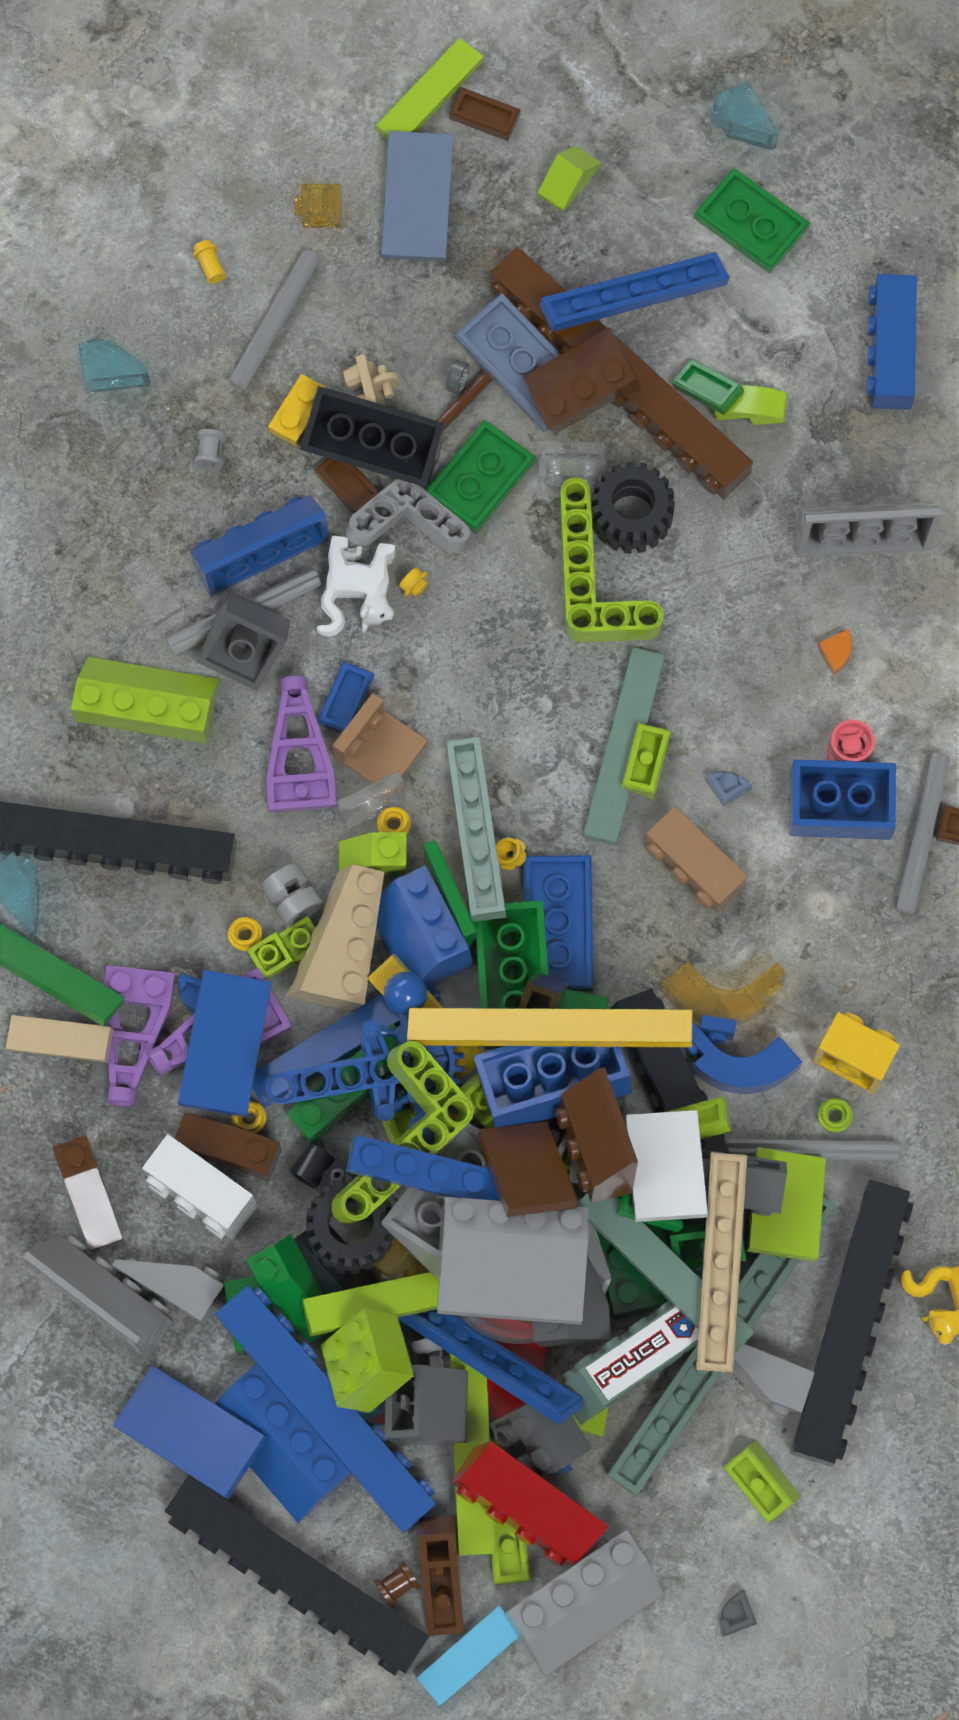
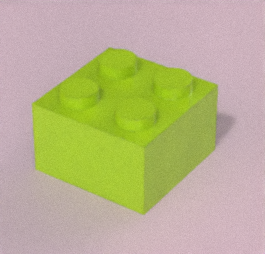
[321,1308,414,1413]

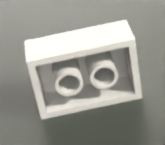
[142,1134,257,1240]

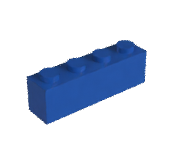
[866,274,917,410]

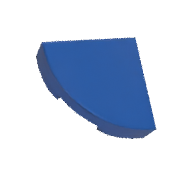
[179,973,202,1014]

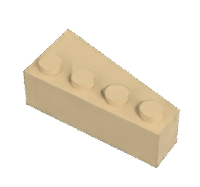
[286,864,384,1011]

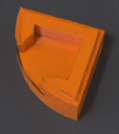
[818,629,852,675]

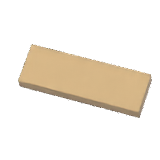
[5,1015,114,1063]

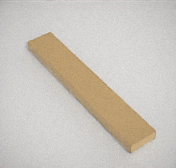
[696,1152,747,1373]

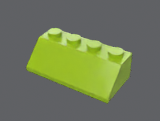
[71,657,220,744]

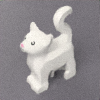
[316,536,396,637]

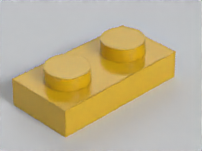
[268,374,329,447]

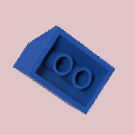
[376,865,473,987]

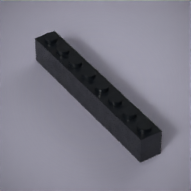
[0,801,237,884]
[610,988,750,1254]
[790,1179,914,1467]
[164,1475,430,1676]

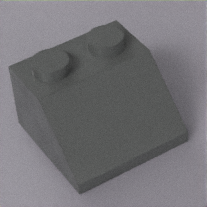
[197,592,290,691]

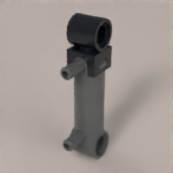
[289,1142,398,1240]

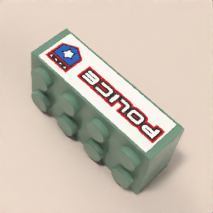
[562,1301,699,1425]

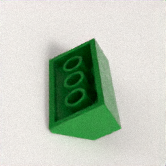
[475,900,549,1049]

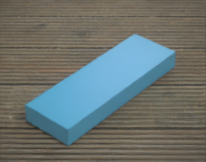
[417,1606,519,1706]

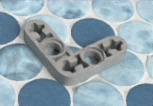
[346,479,470,552]

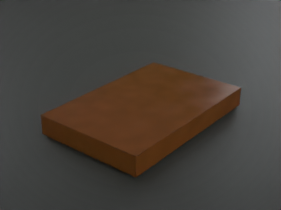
[478,1121,577,1217]

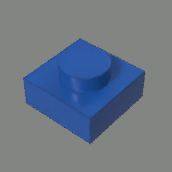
[699,1015,737,1044]

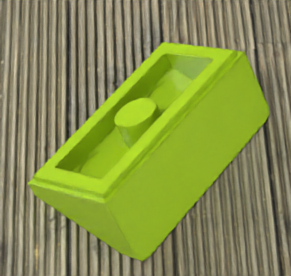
[622,723,671,800]
[723,1441,801,1524]

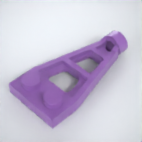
[266,676,337,813]
[104,965,176,1107]
[147,968,292,1077]

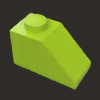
[339,832,407,876]

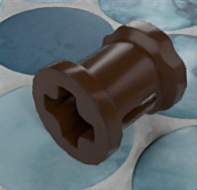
[373,1560,421,1608]

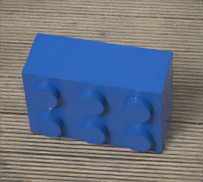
[789,759,896,840]

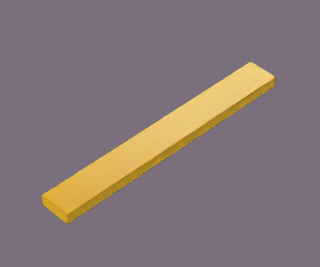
[407,1008,693,1047]

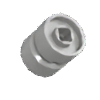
[261,863,324,927]

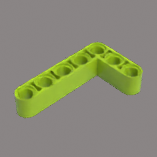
[560,477,664,642]
[331,1041,474,1224]

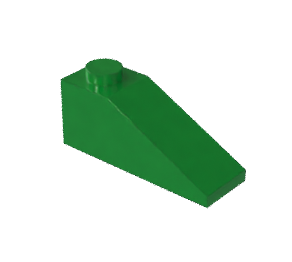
[246,1234,332,1343]

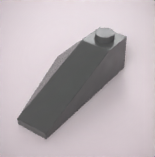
[532,1255,612,1347]

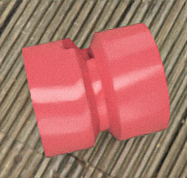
[827,719,875,762]

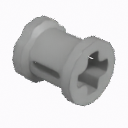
[194,429,227,471]

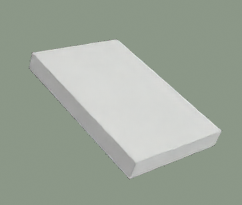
[625,1110,708,1222]

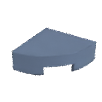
[705,771,752,807]

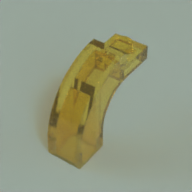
[660,961,786,1025]

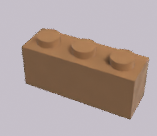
[644,806,748,913]

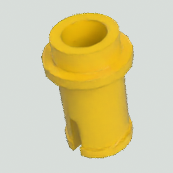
[193,240,227,284]

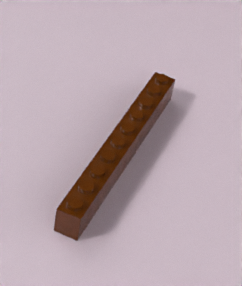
[490,246,753,500]

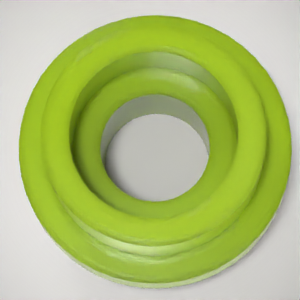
[818,1098,853,1133]

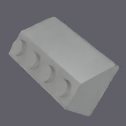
[505,1529,664,1676]

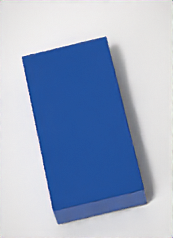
[317,661,374,733]

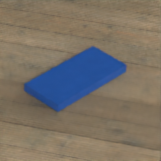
[523,855,593,991]
[178,970,272,1118]
[113,1365,268,1500]

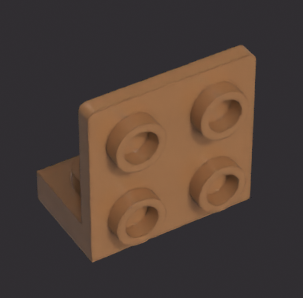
[333,693,427,794]

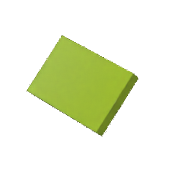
[747,1147,826,1262]

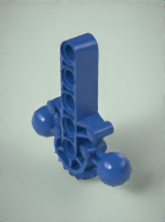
[262,972,465,1145]

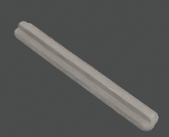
[230,249,319,390]
[167,569,321,654]
[896,753,950,914]
[727,1139,900,1161]

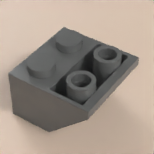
[385,1365,468,1446]
[489,1402,592,1478]

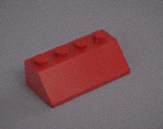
[450,1441,608,1567]

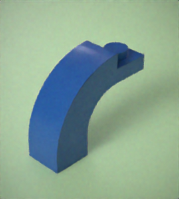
[682,1022,803,1094]

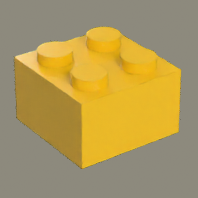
[812,1012,900,1095]

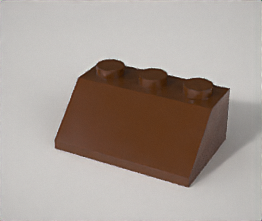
[524,327,641,434]
[556,1067,638,1203]

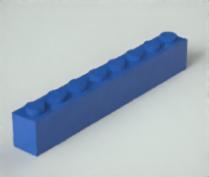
[214,1285,436,1533]

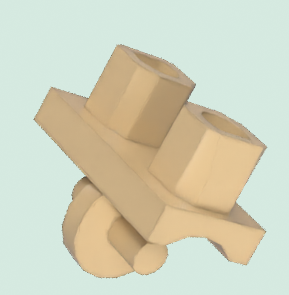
[343,354,400,406]

